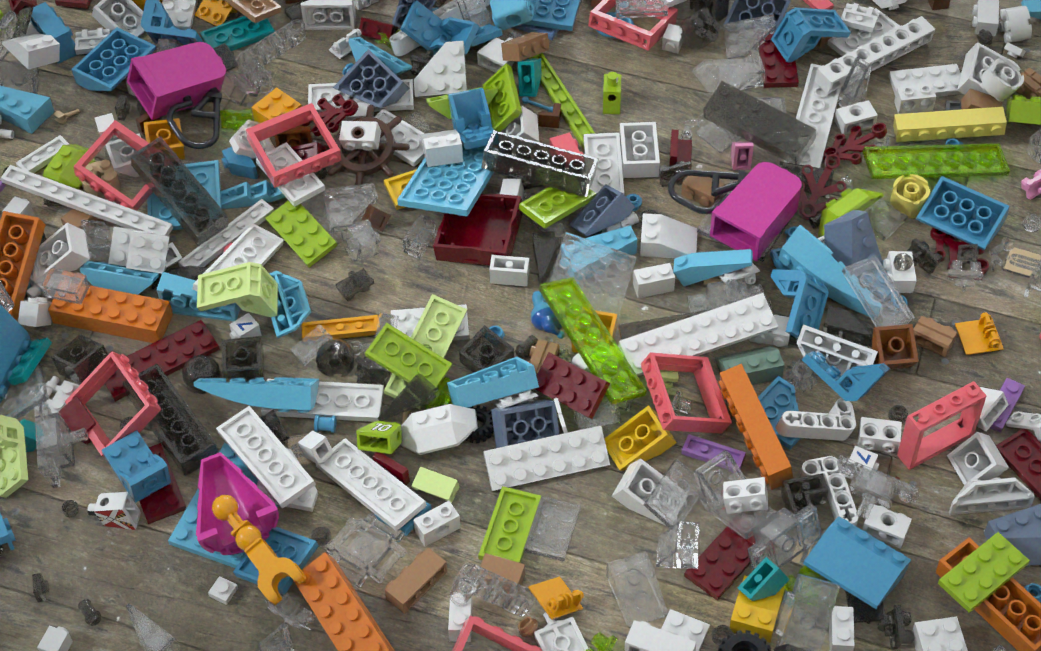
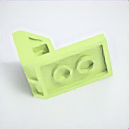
[197,262,278,317]
[0,415,28,498]

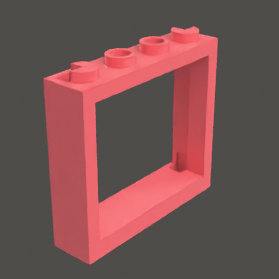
[588,0,678,51]
[246,103,341,188]
[74,120,174,211]
[65,351,162,457]
[641,352,732,434]
[897,381,987,470]
[452,615,542,651]

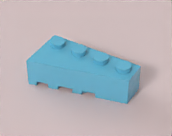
[0,86,55,134]
[560,225,637,287]
[157,272,240,321]
[447,357,539,408]

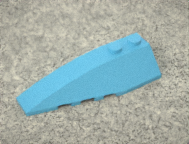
[778,225,883,319]
[194,377,319,413]

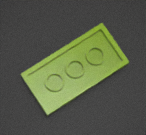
[483,63,522,134]
[519,175,597,228]
[265,200,338,268]
[365,322,452,397]
[478,486,541,563]
[938,532,1030,613]

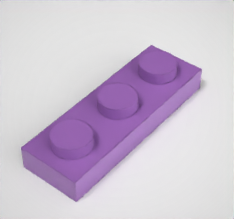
[990,378,1025,433]
[682,434,746,473]

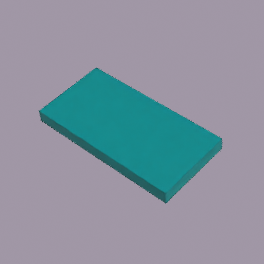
[200,16,276,56]

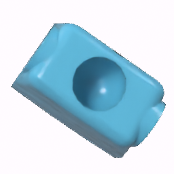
[490,0,536,30]

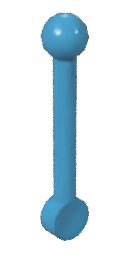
[522,97,553,112]

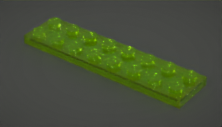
[862,144,1010,179]
[539,277,647,404]

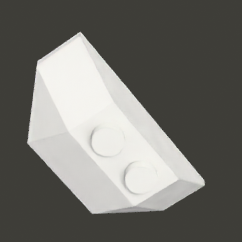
[797,325,878,376]
[401,404,478,455]
[949,477,1035,515]

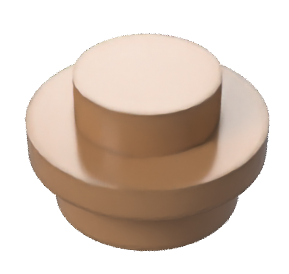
[518,616,538,637]

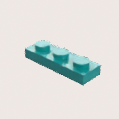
[8,337,52,386]

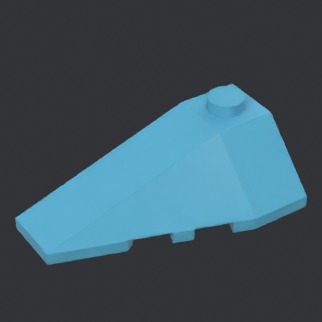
[673,249,753,287]

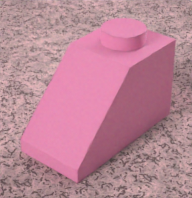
[731,141,754,170]

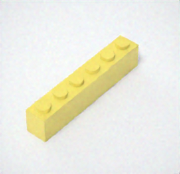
[893,107,1007,142]

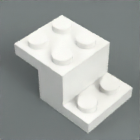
[108,226,170,274]

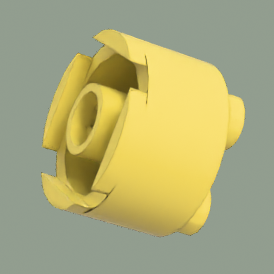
[890,174,930,219]

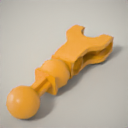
[212,495,307,605]

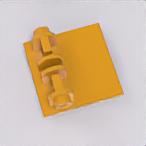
[194,0,238,26]
[955,312,1004,355]
[528,576,584,620]

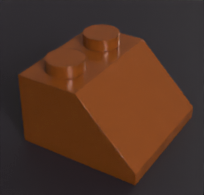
[274,126,313,148]
[871,324,919,369]

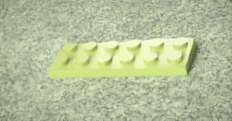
[384,294,467,409]

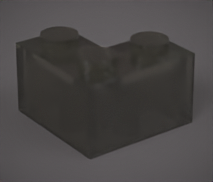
[781,473,829,528]

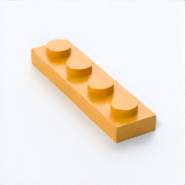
[301,315,379,342]

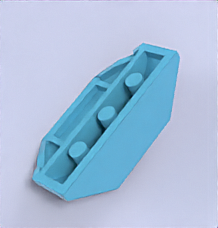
[348,37,413,76]
[80,261,159,295]
[269,270,311,338]

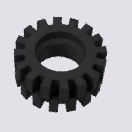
[465,405,494,443]

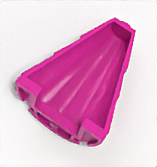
[196,452,279,555]

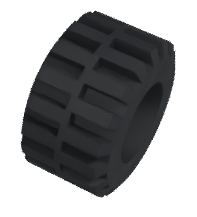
[718,630,771,651]

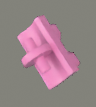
[1021,170,1041,200]

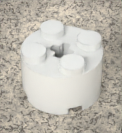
[999,6,1032,43]
[980,58,1024,101]

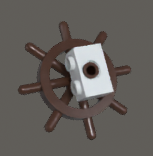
[320,105,410,188]

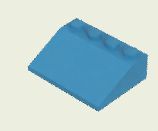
[71,27,156,91]
[916,176,1010,250]
[0,305,32,403]
[803,516,911,609]

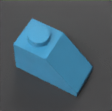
[221,147,258,179]

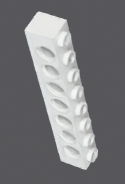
[814,16,935,94]

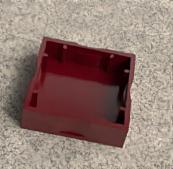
[433,194,523,265]

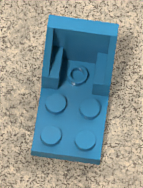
[141,0,203,47]
[400,0,479,55]
[771,7,851,62]
[448,88,500,150]
[771,269,829,339]
[802,351,890,401]
[101,430,171,503]

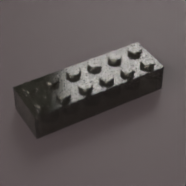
[703,81,816,167]
[481,130,599,197]
[130,136,228,246]
[122,364,219,476]

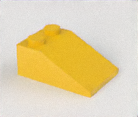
[604,405,677,471]
[729,575,785,643]

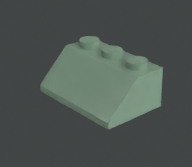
[715,345,785,385]

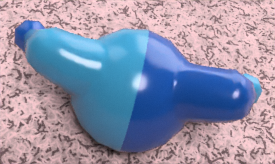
[530,289,565,339]

